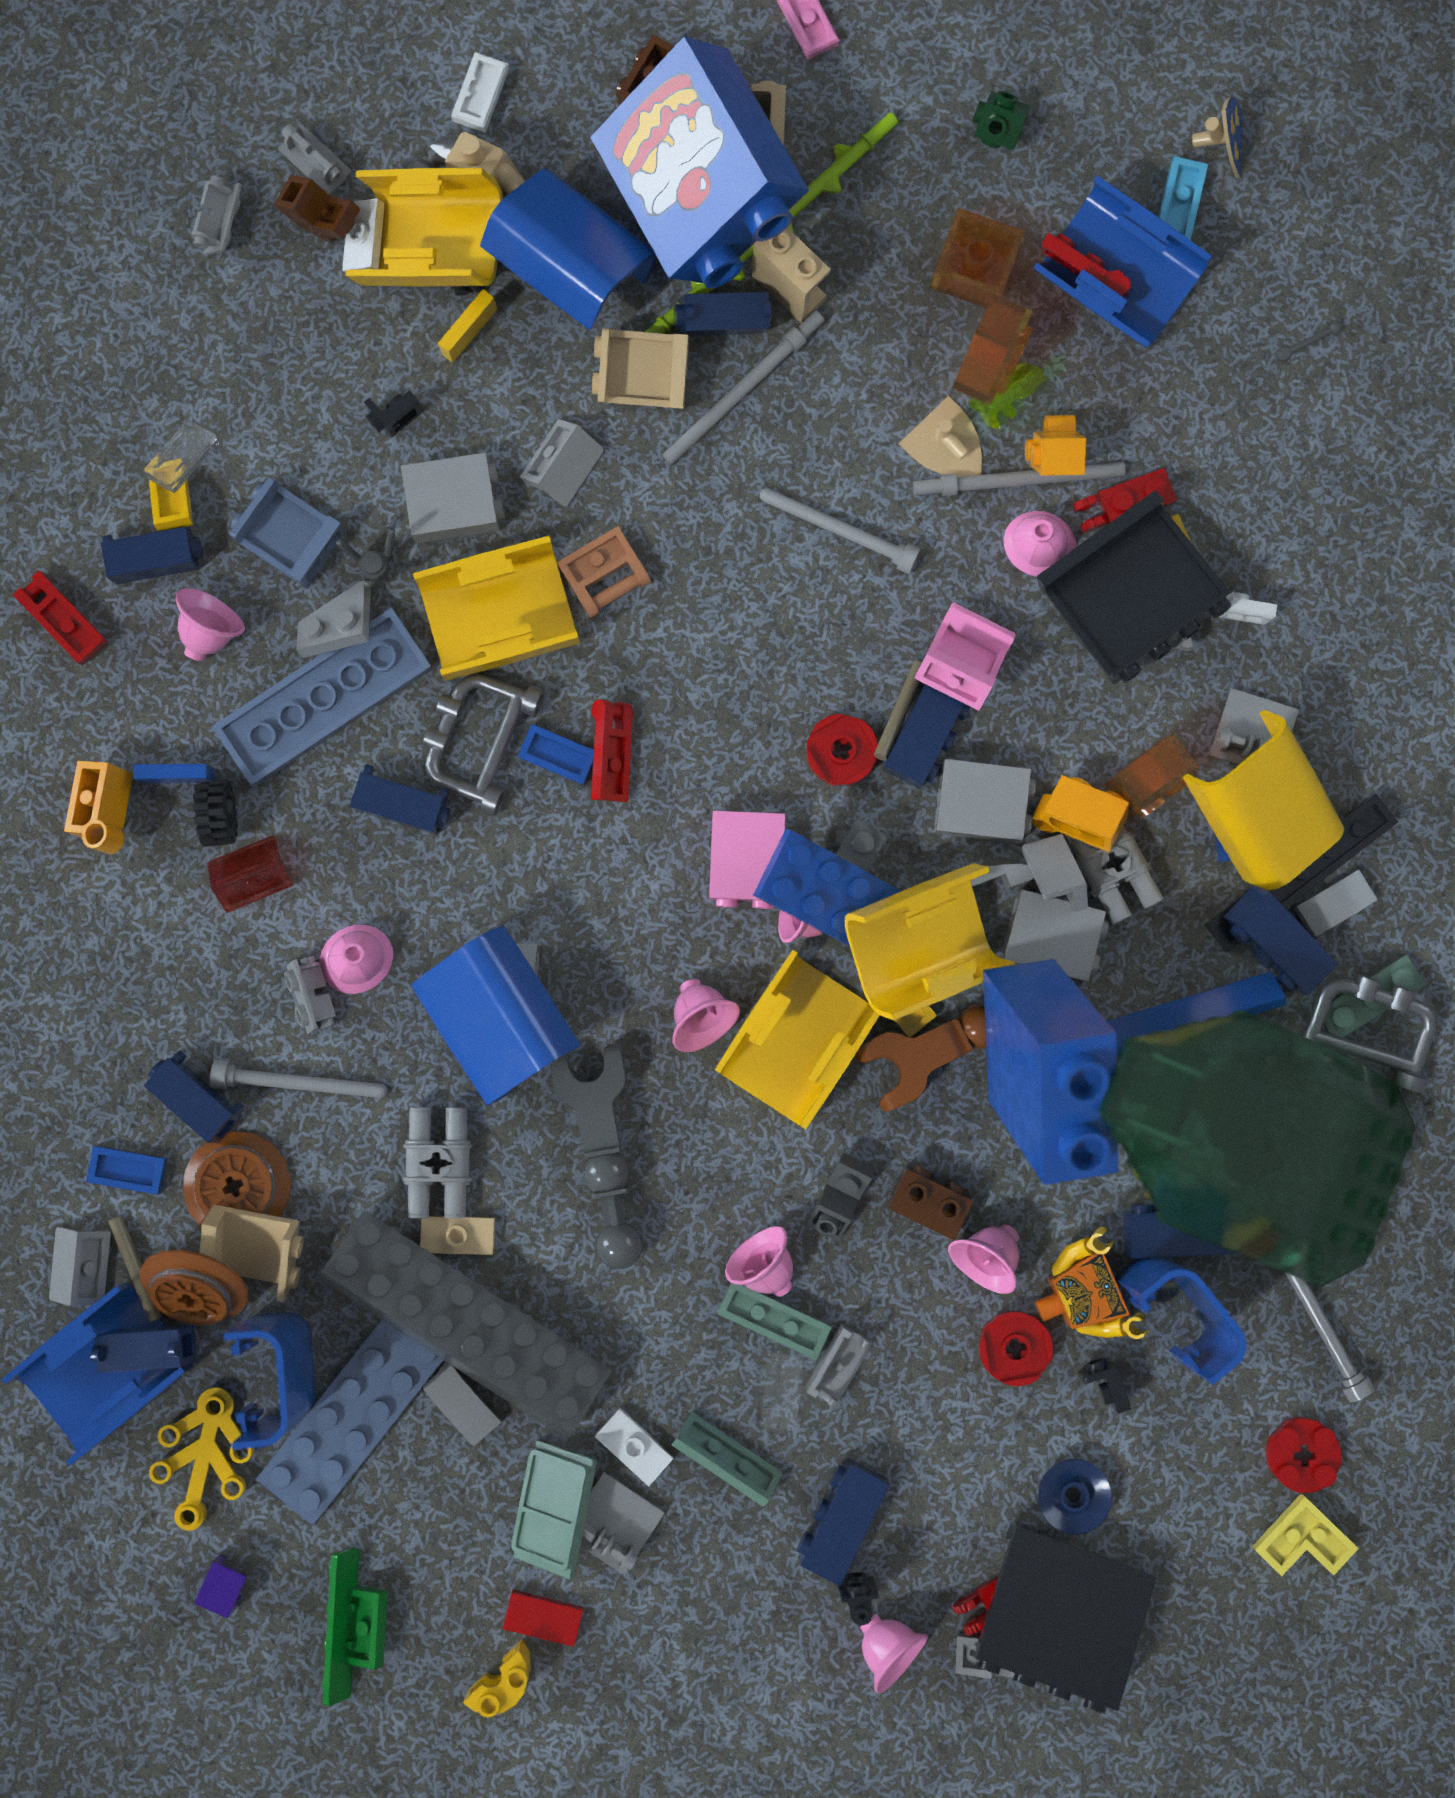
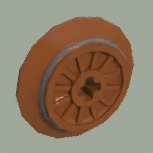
[182,1131,292,1228]
[139,1250,248,1325]

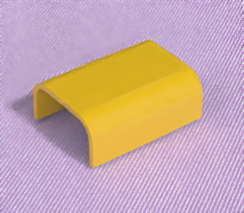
[345,168,503,287]
[412,536,580,681]
[1183,709,1344,890]
[844,863,1015,1020]
[714,950,880,1129]

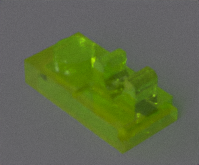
[968,362,1046,429]

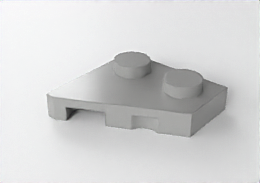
[296,580,371,658]

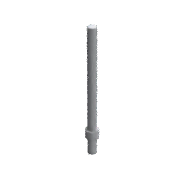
[662,310,825,465]
[913,462,1126,496]

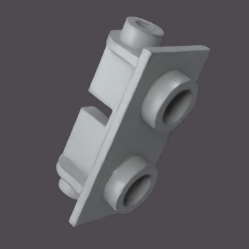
[277,124,353,195]
[191,175,242,255]
[284,956,336,1034]

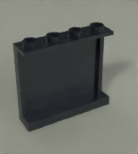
[1037,490,1235,685]
[969,1524,1157,1714]

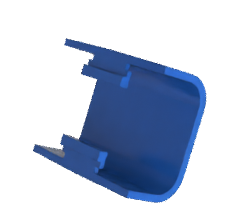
[480,168,657,330]
[1033,175,1212,349]
[411,925,580,1106]
[1114,1257,1247,1385]
[1,1282,193,1466]
[223,1312,316,1450]

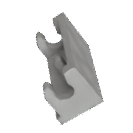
[805,1323,873,1408]

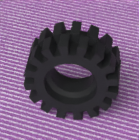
[193,779,238,847]

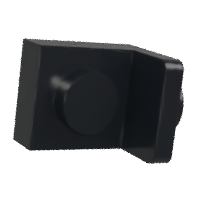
[364,390,424,438]
[1078,1358,1131,1414]

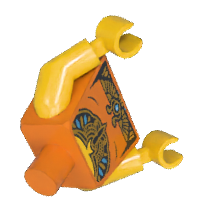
[1034,1227,1150,1339]

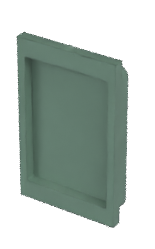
[511,1440,597,1579]

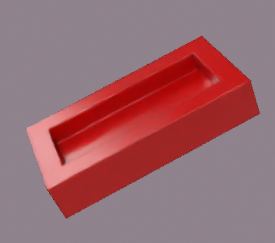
[503,1589,584,1647]

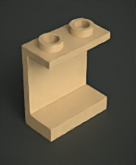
[752,228,831,323]
[200,1205,304,1302]

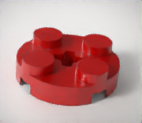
[806,714,878,786]
[978,1310,1053,1386]
[1265,1417,1342,1493]

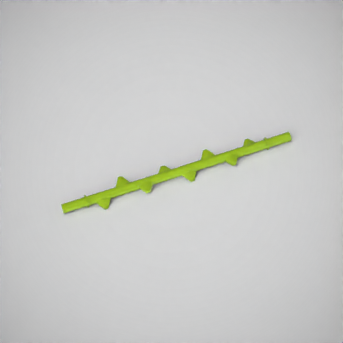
[645,112,898,334]

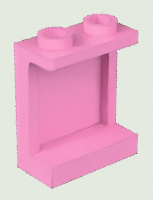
[915,603,1016,711]
[709,811,785,909]

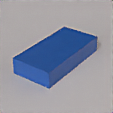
[517,724,594,786]
[133,764,214,783]
[86,1146,168,1195]

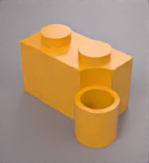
[1025,415,1086,476]
[64,761,133,854]
[1031,775,1129,853]

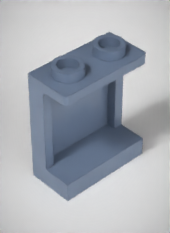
[229,476,346,589]

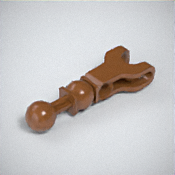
[854,1004,986,1112]

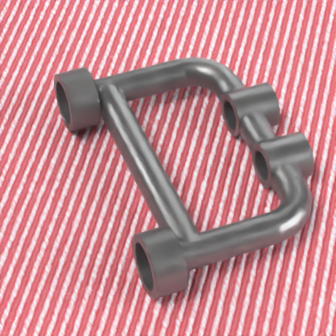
[423,674,545,816]
[1290,974,1437,1093]

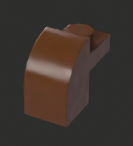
[274,175,361,243]

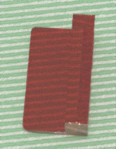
[207,836,293,913]

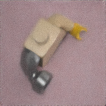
[406,132,525,198]

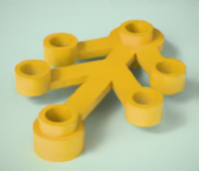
[149,1387,254,1531]

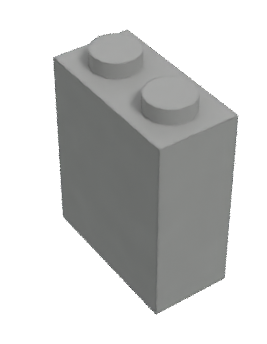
[401,453,505,544]
[933,759,1036,844]
[1000,889,1109,983]

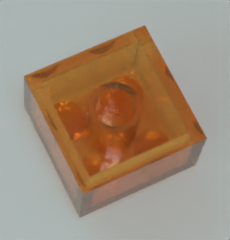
[930,207,1025,312]
[952,294,1034,405]
[1102,733,1200,819]

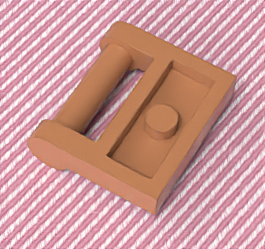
[557,526,651,619]

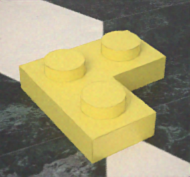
[1252,1494,1359,1576]

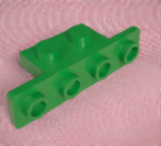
[322,1547,388,1706]

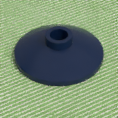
[1038,1459,1112,1535]

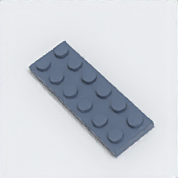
[211,607,433,787]
[256,1320,443,1525]

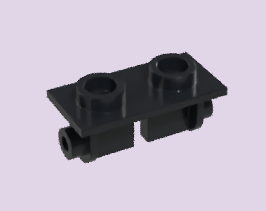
[838,1572,879,1626]

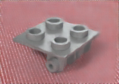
[1210,688,1299,765]
[580,1472,665,1575]

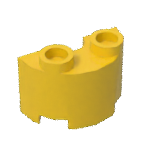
[463,1639,531,1718]

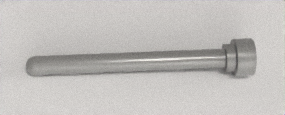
[760,488,921,575]
[210,1059,388,1098]
[1270,1238,1375,1402]

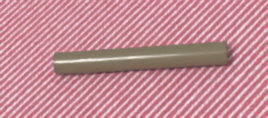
[874,661,922,761]
[108,1216,163,1323]

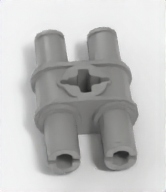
[1065,826,1164,925]
[403,1107,473,1218]

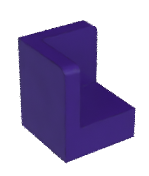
[194,1553,247,1619]

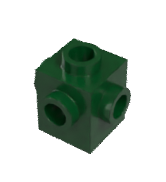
[972,91,1031,151]

